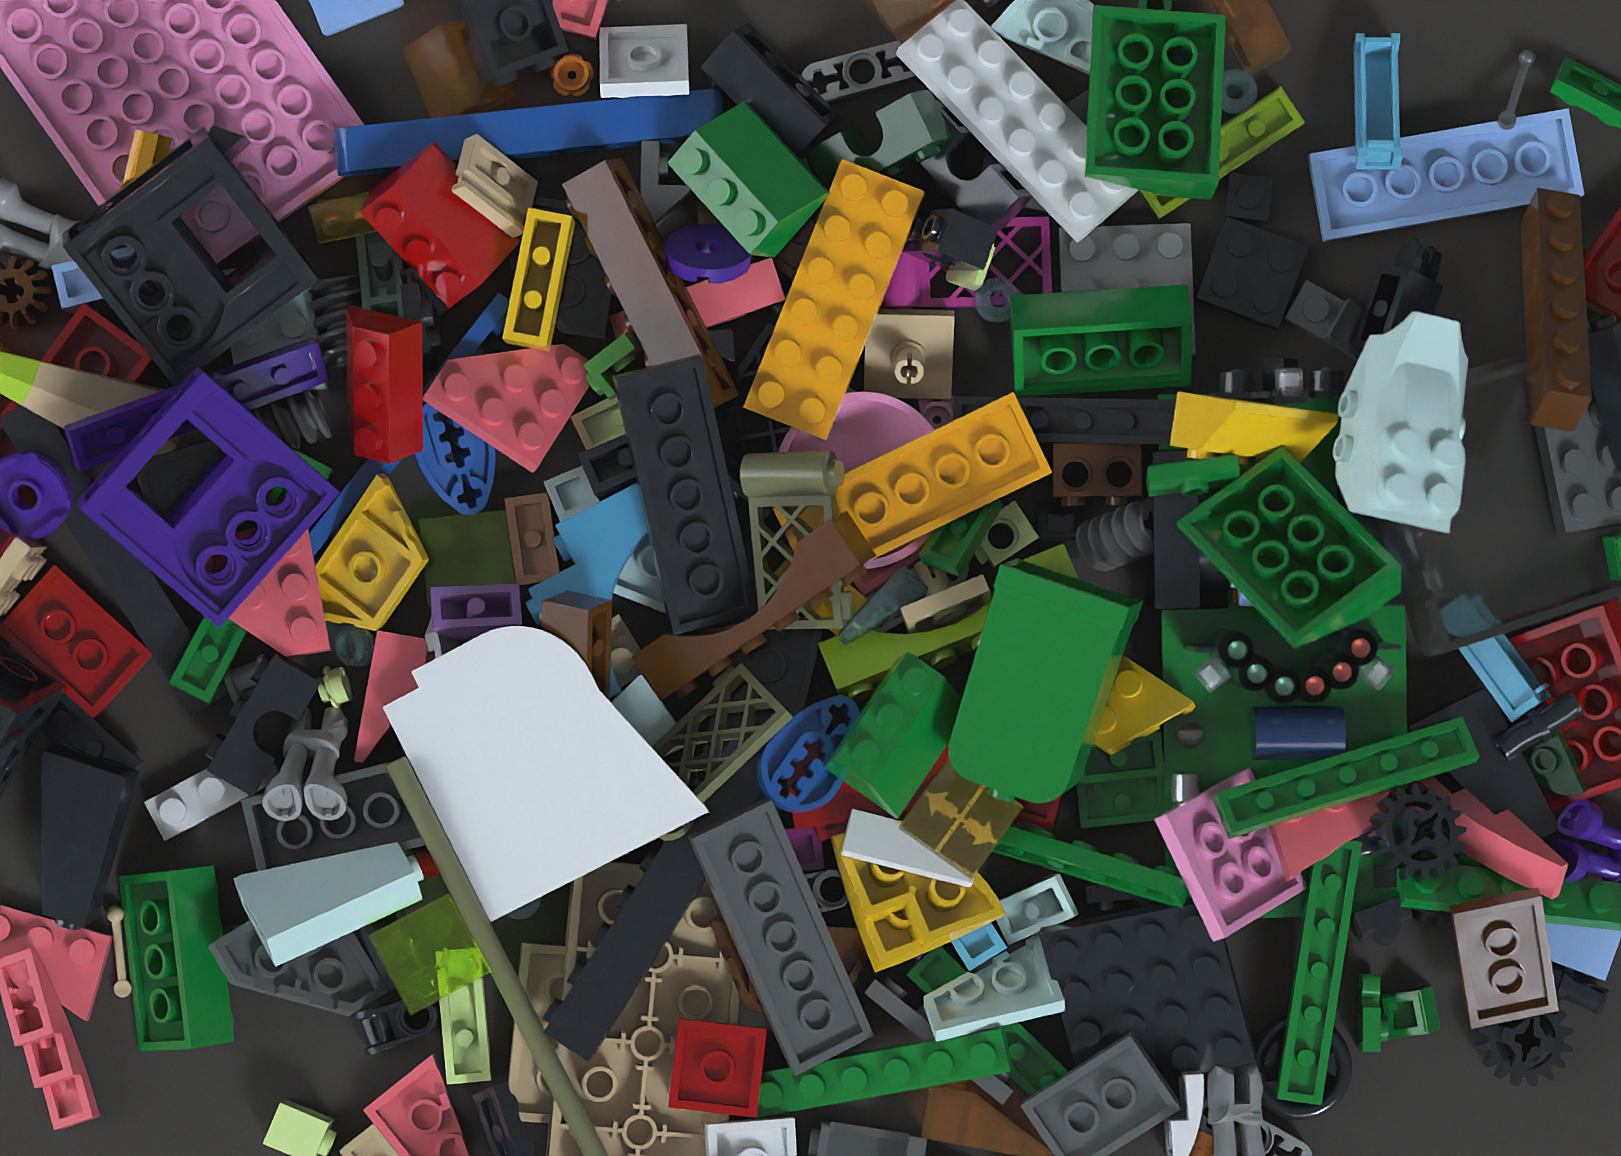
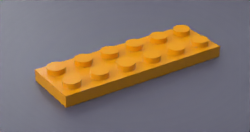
[743,159,925,440]
[773,392,1053,560]

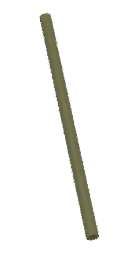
[386,756,608,1156]

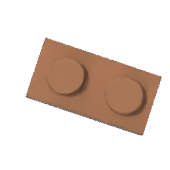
[505,492,560,586]

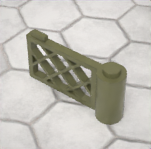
[740,451,854,629]
[652,663,793,841]

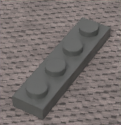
[864,976,1013,1105]

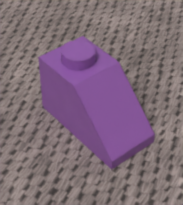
[430,583,522,643]

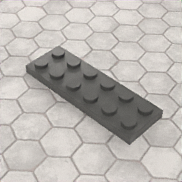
[688,798,874,1075]

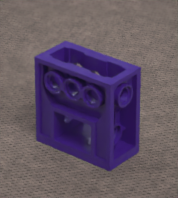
[78,366,340,628]

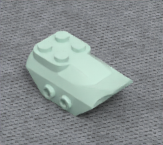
[1333,312,1468,533]

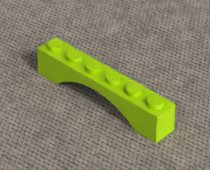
[818,544,1079,702]

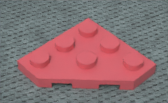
[423,344,590,473]
[205,528,331,658]

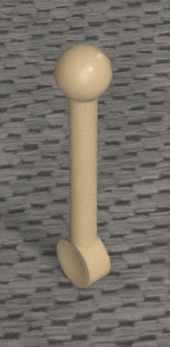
[106,905,132,997]

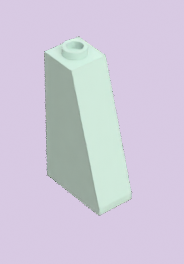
[233,842,424,967]

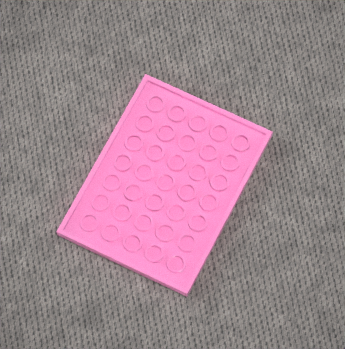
[0,0,364,289]

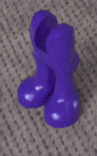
[1549,799,1621,883]

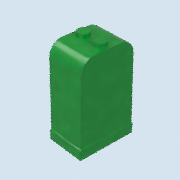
[948,558,1143,803]

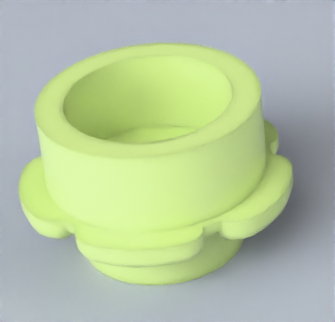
[318,666,352,708]

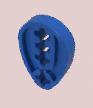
[411,401,496,515]
[755,695,859,813]

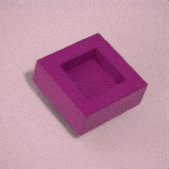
[785,827,825,872]

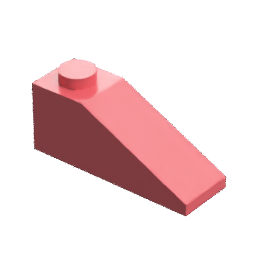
[354,630,436,763]

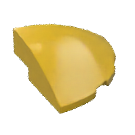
[831,833,1005,973]

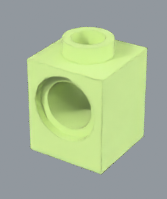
[974,501,1039,568]
[263,1099,337,1156]

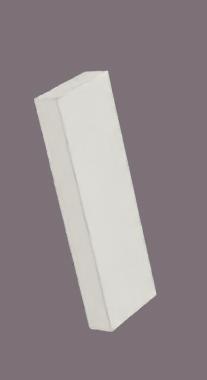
[841,809,976,887]

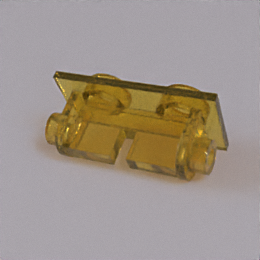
[309,191,377,244]

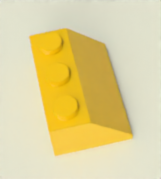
[1170,392,1338,465]

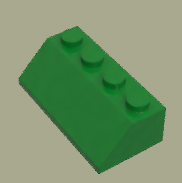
[1010,284,1192,397]
[119,865,234,1051]

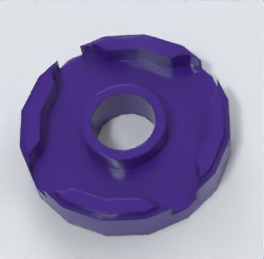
[664,224,752,284]
[0,450,73,539]

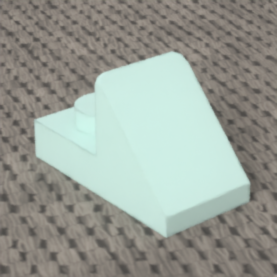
[996,874,1079,945]

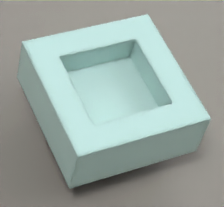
[544,466,600,522]

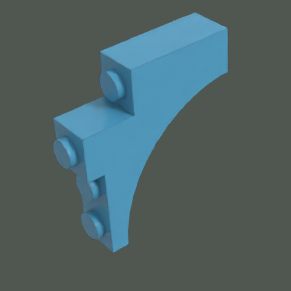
[526,483,648,698]

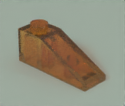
[1208,0,1292,76]
[920,1080,1053,1156]

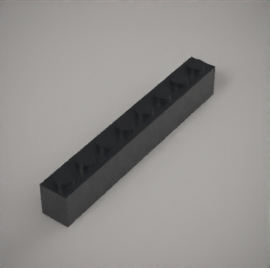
[542,739,762,1061]

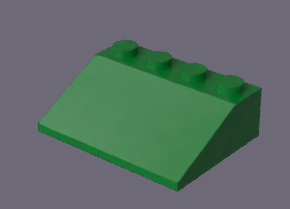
[1085,5,1226,200]
[1177,446,1401,648]

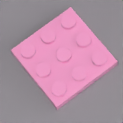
[1154,767,1308,942]

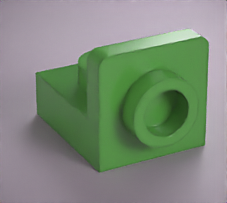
[583,330,640,400]

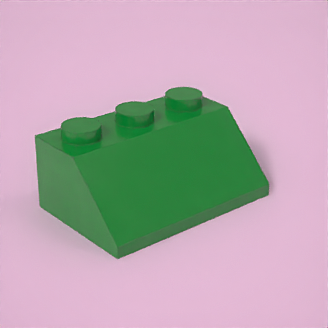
[667,102,831,258]
[824,651,962,819]

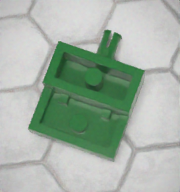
[1075,731,1165,829]

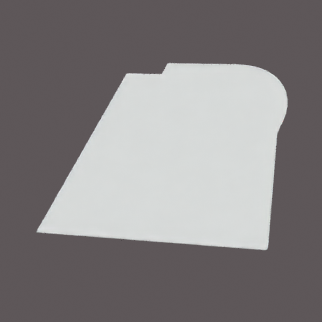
[383,626,709,922]

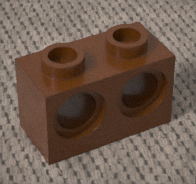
[1051,443,1142,507]

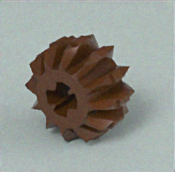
[0,255,54,330]

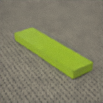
[1138,86,1305,220]

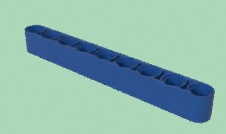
[333,89,725,177]

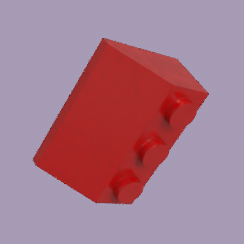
[360,141,522,308]
[346,306,423,464]

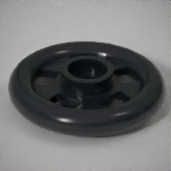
[1253,1016,1352,1120]

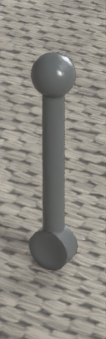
[1498,49,1536,130]

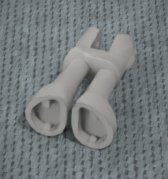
[0,177,79,270]
[262,707,348,821]
[1207,1063,1265,1156]

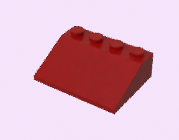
[1508,598,1621,811]

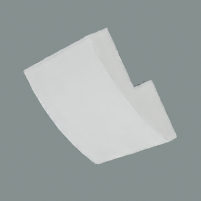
[1164,1070,1204,1156]

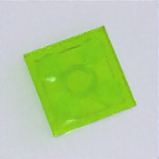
[419,510,515,607]
[369,893,491,1015]

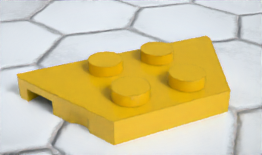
[316,473,429,631]
[1093,655,1196,755]

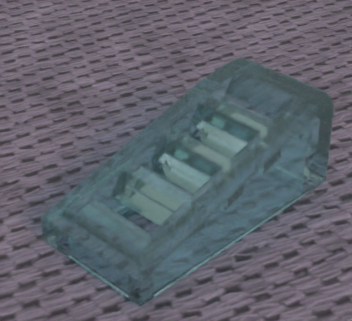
[839,566,928,645]

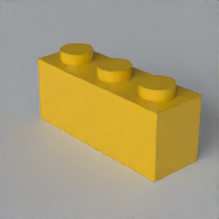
[502,208,575,352]

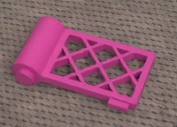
[879,217,1052,310]

